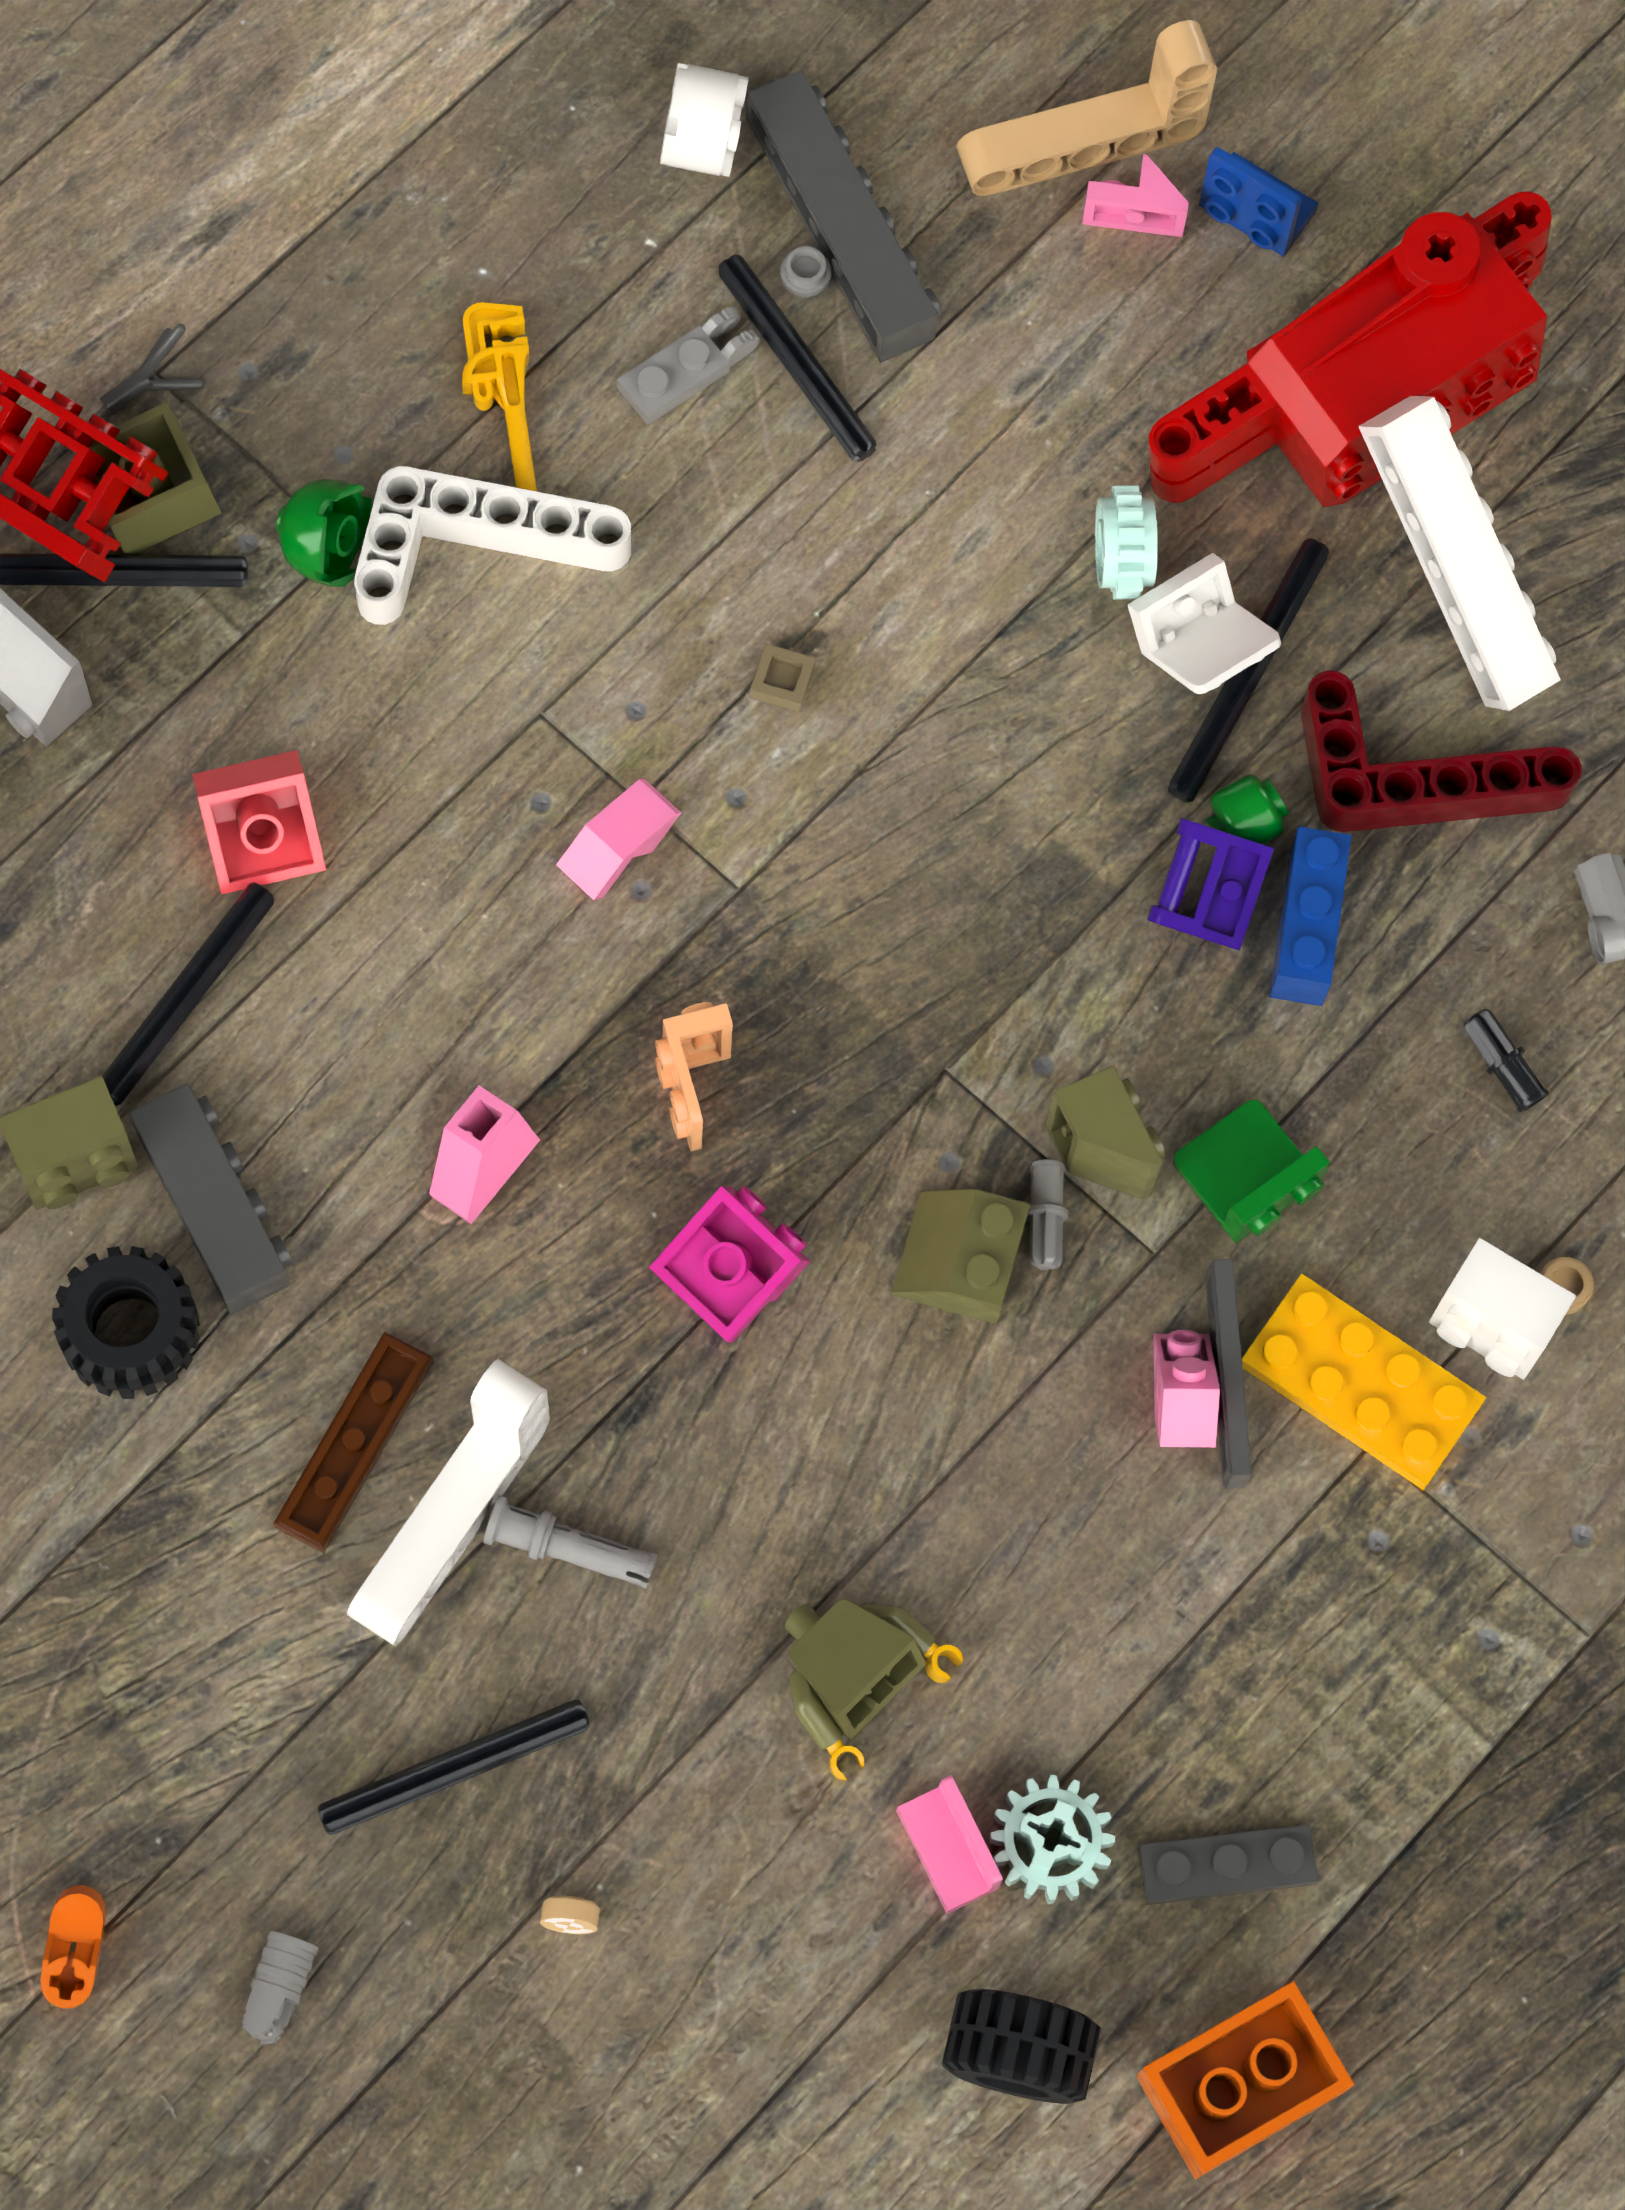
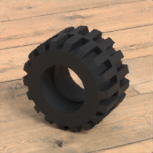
[52,1246,200,1399]
[942,1989,1101,2104]

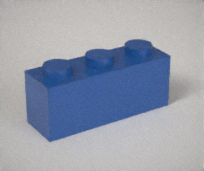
[1269,826,1351,1006]

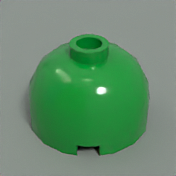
[276,479,373,587]

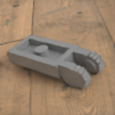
[616,306,761,425]

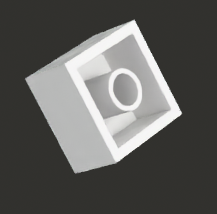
[1428,1238,1576,1380]

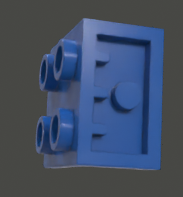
[1199,147,1318,257]

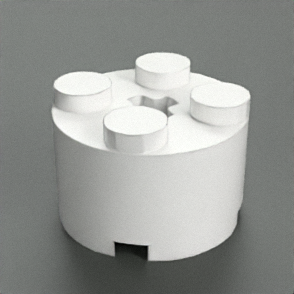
[660,63,748,177]

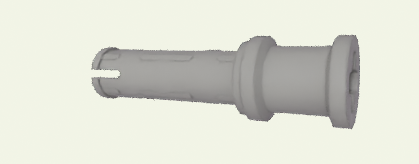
[483,1495,658,1589]

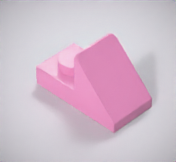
[1082,154,1189,237]

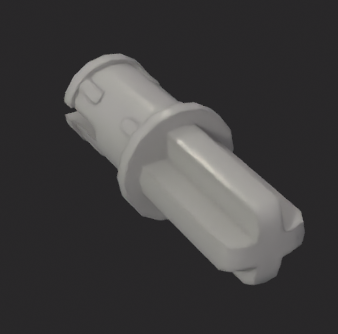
[1027,1159,1069,1270]

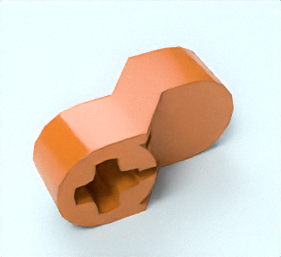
[40,1885,106,2009]

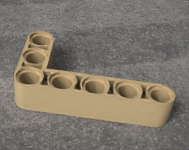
[956,20,1217,196]

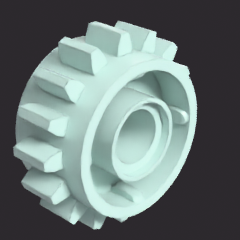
[1095,485,1157,600]

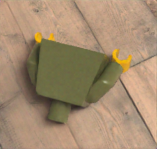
[785,1599,963,1780]

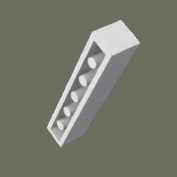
[1358,396,1561,711]

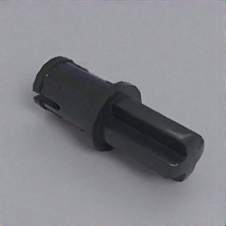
[1464,1009,1549,1113]

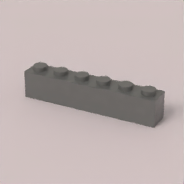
[746,70,941,363]

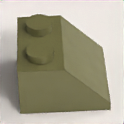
[891,1189,1030,1324]

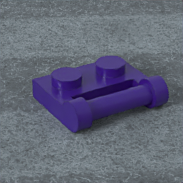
[1147,818,1274,951]

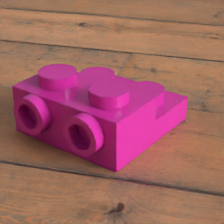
[649,1186,811,1343]

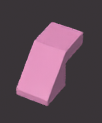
[556,778,681,900]

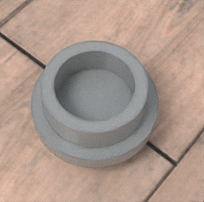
[780,246,831,297]

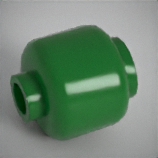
[1206,774,1289,845]

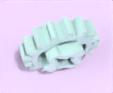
[989,1775,1115,1904]

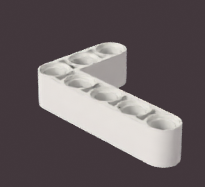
[354,466,631,625]
[347,1359,550,1646]

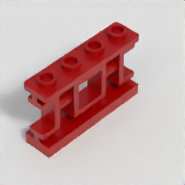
[0,368,169,583]

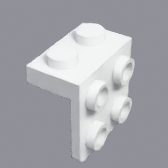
[1127,553,1281,694]

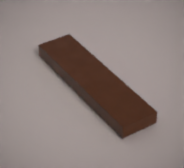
[273,1332,434,1554]

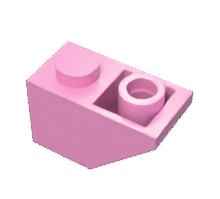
[429,1085,540,1224]
[1153,1330,1220,1448]

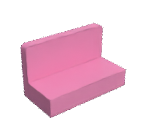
[896,1775,1003,1914]

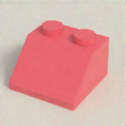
[192,750,326,895]

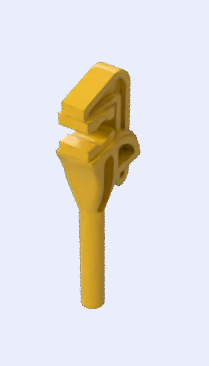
[462,302,537,492]

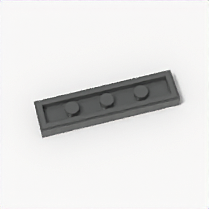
[1205,1259,1252,1489]

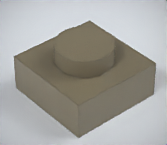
[750,643,816,712]

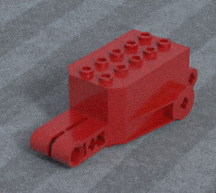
[1149,191,1552,507]

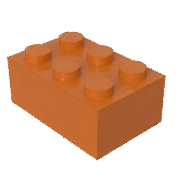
[1136,1981,1355,2180]

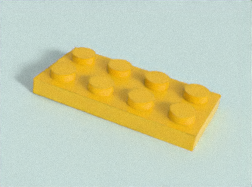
[1242,1273,1487,1491]

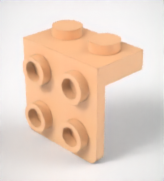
[655,1002,733,1151]

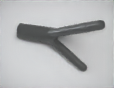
[100,324,205,415]

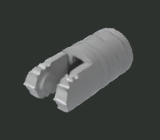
[241,1931,319,2046]

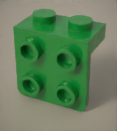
[1173,1100,1330,1244]

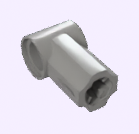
[1574,853,1625,965]

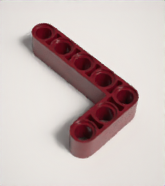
[1301,670,1582,832]

